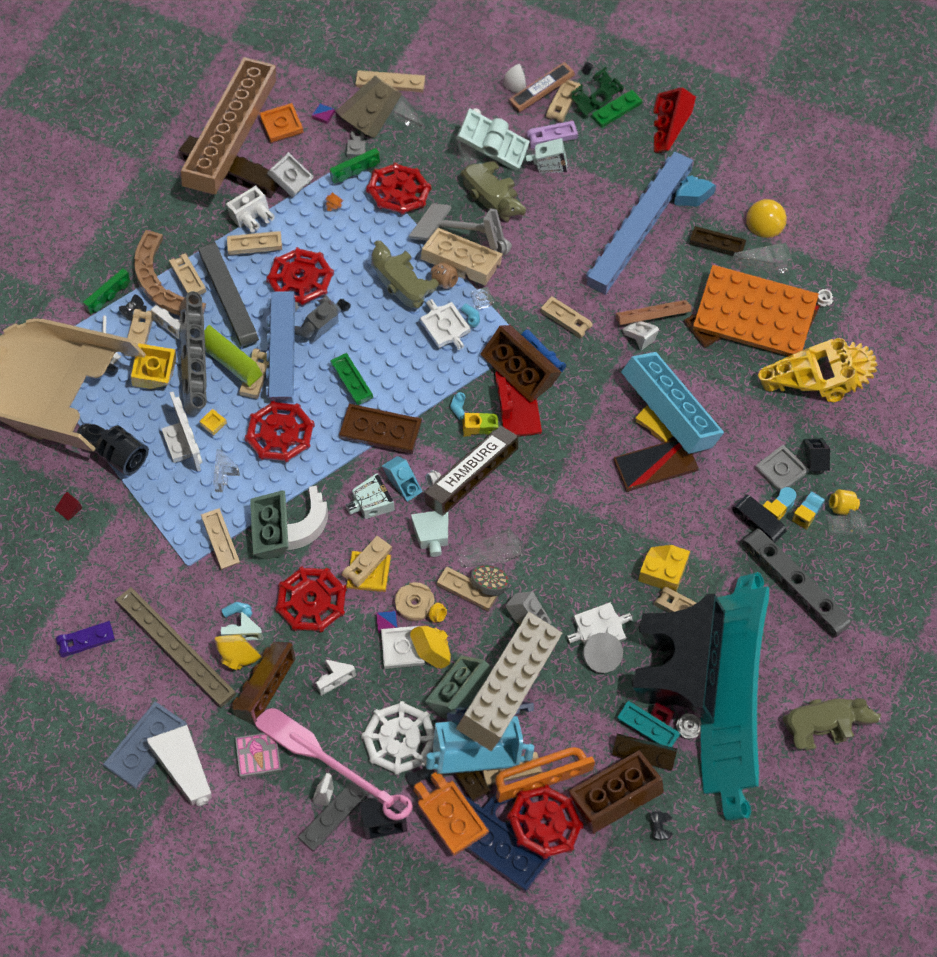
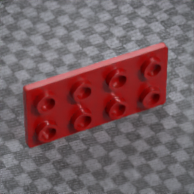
[495,371,542,436]

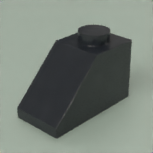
[804,438,830,474]

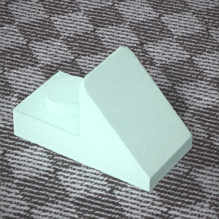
[221,612,263,641]

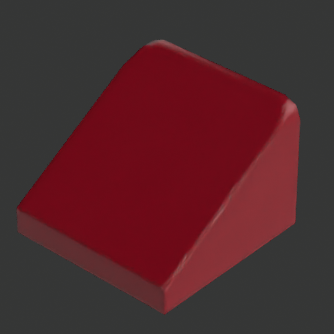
[55,492,82,521]

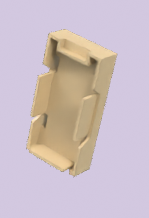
[421,228,502,286]

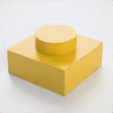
[199,409,227,436]

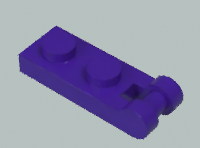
[56,621,116,658]

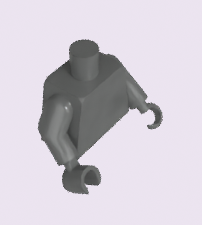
[295,294,341,343]

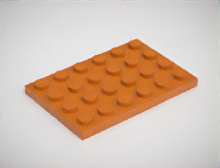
[693,265,819,356]

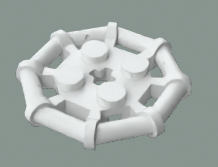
[361,701,435,775]

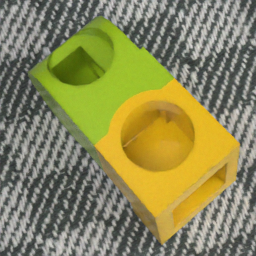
[462,413,499,437]

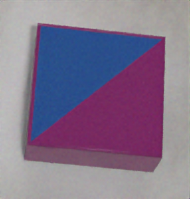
[312,103,335,124]
[376,611,398,633]

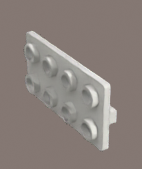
[162,392,203,472]

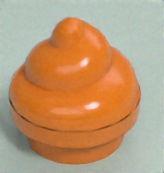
[325,192,343,211]

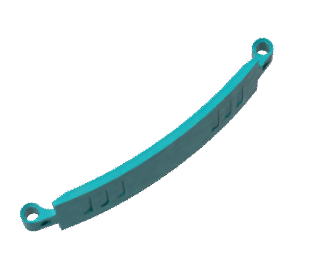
[701,572,770,821]

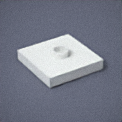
[381,626,425,669]

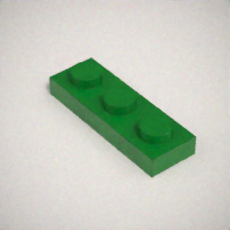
[591,90,643,128]
[329,148,380,184]
[83,268,130,315]
[330,353,373,405]

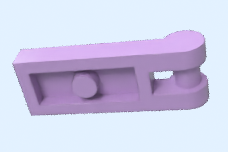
[527,121,578,148]

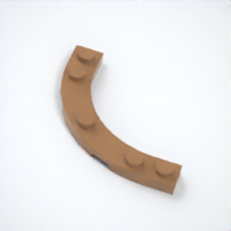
[135,230,206,316]

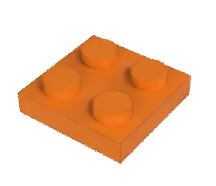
[259,103,304,143]

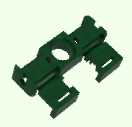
[569,67,624,119]

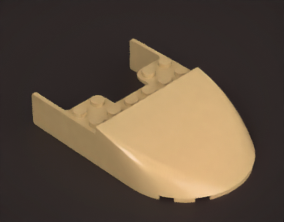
[0,319,146,452]

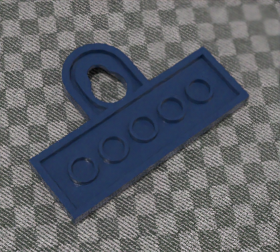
[424,792,551,893]

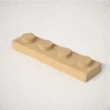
[356,71,425,92]

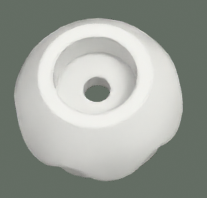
[677,714,701,739]

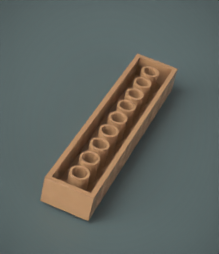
[181,57,276,195]

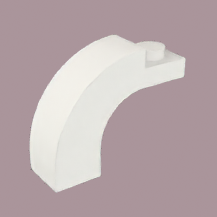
[287,486,328,550]

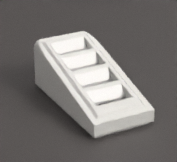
[313,773,334,806]

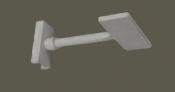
[409,203,504,249]

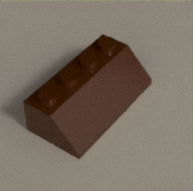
[480,325,562,402]
[232,642,296,726]
[569,750,664,834]

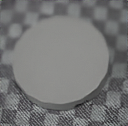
[583,633,623,673]

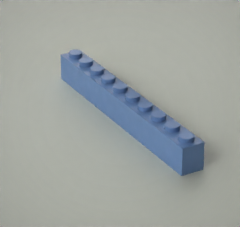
[586,152,693,295]

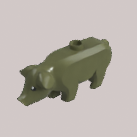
[461,161,526,223]
[371,240,439,308]
[782,698,881,751]

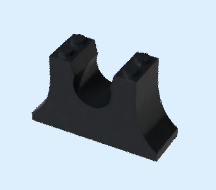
[631,594,725,724]

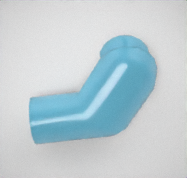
[461,303,480,327]
[450,392,466,420]
[222,602,252,618]

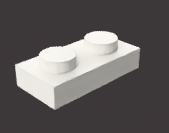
[151,305,180,340]

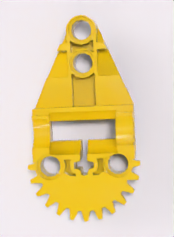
[758,338,877,402]

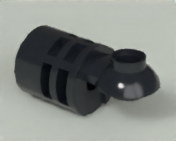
[78,423,149,476]

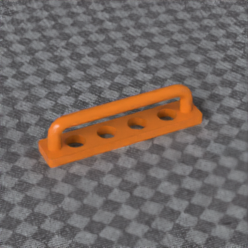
[495,747,595,803]

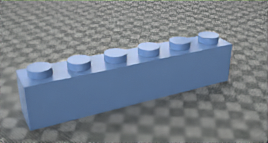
[266,291,295,403]

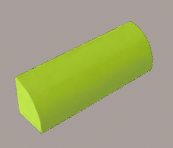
[204,325,263,387]

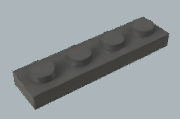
[298,781,370,852]

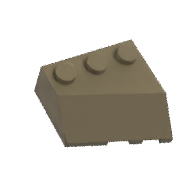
[336,76,402,138]

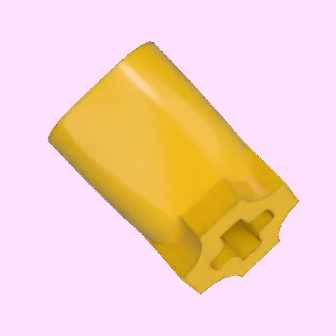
[410,626,451,669]
[215,634,262,670]

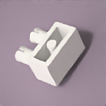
[226,186,275,233]

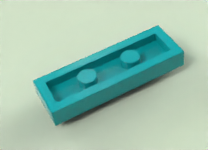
[617,701,681,747]

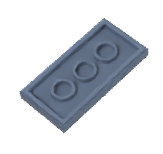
[103,701,187,789]

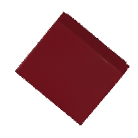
[651,703,675,726]

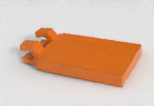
[414,771,489,856]

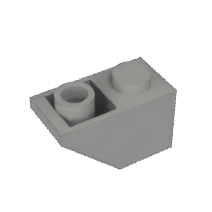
[506,591,552,624]

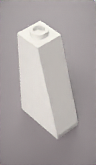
[147,725,212,806]

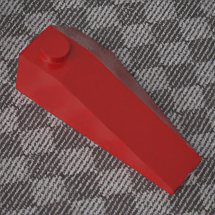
[654,87,696,153]

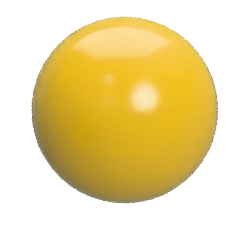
[746,199,787,238]

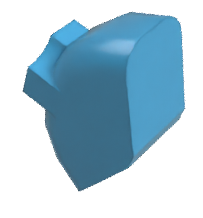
[674,175,716,206]

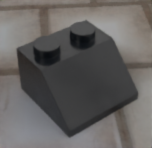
[360,798,408,840]

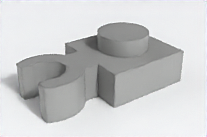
[347,131,366,158]

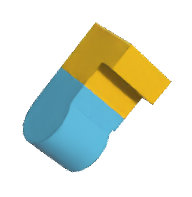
[763,487,796,520]
[792,492,825,530]

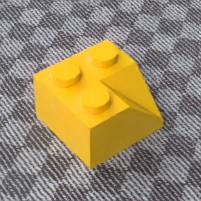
[131,343,176,389]
[639,545,690,592]

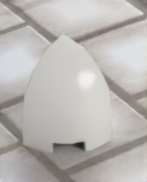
[504,64,526,93]

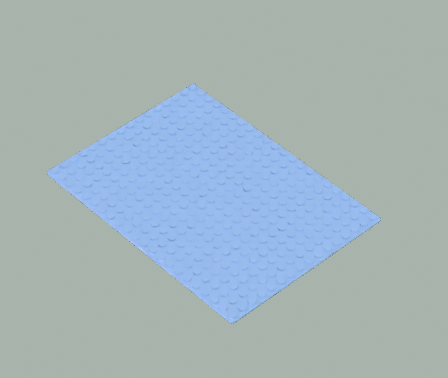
[70,170,509,566]

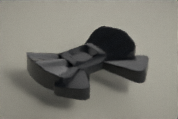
[119,294,147,321]
[406,766,435,792]
[649,811,673,841]

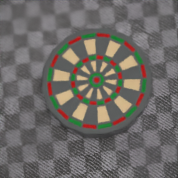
[470,564,510,596]

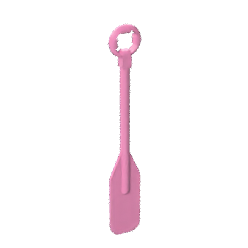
[255,708,412,820]

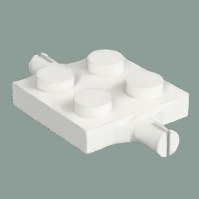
[420,299,471,350]
[567,602,632,644]

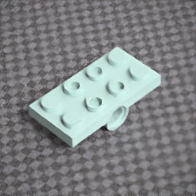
[456,108,530,171]

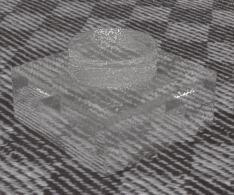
[471,287,494,310]

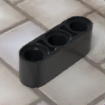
[732,494,787,543]

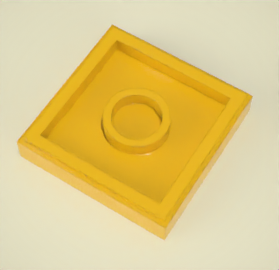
[347,551,391,592]

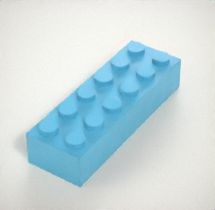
[621,352,724,454]

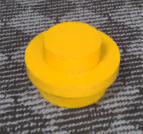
[429,603,447,622]

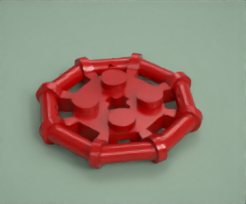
[366,162,432,215]
[266,247,334,306]
[244,400,315,463]
[275,566,347,632]
[507,784,583,859]

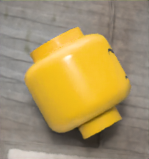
[829,489,860,516]

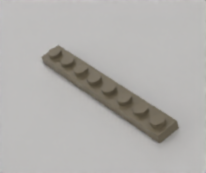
[116,587,236,708]

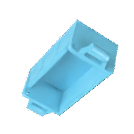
[426,716,534,774]

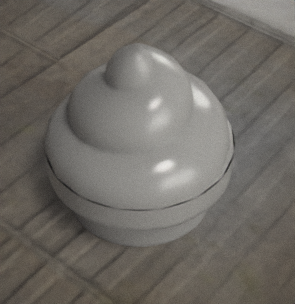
[494,238,512,256]

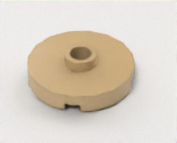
[395,582,435,621]

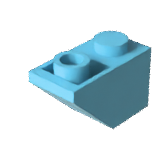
[382,456,423,502]

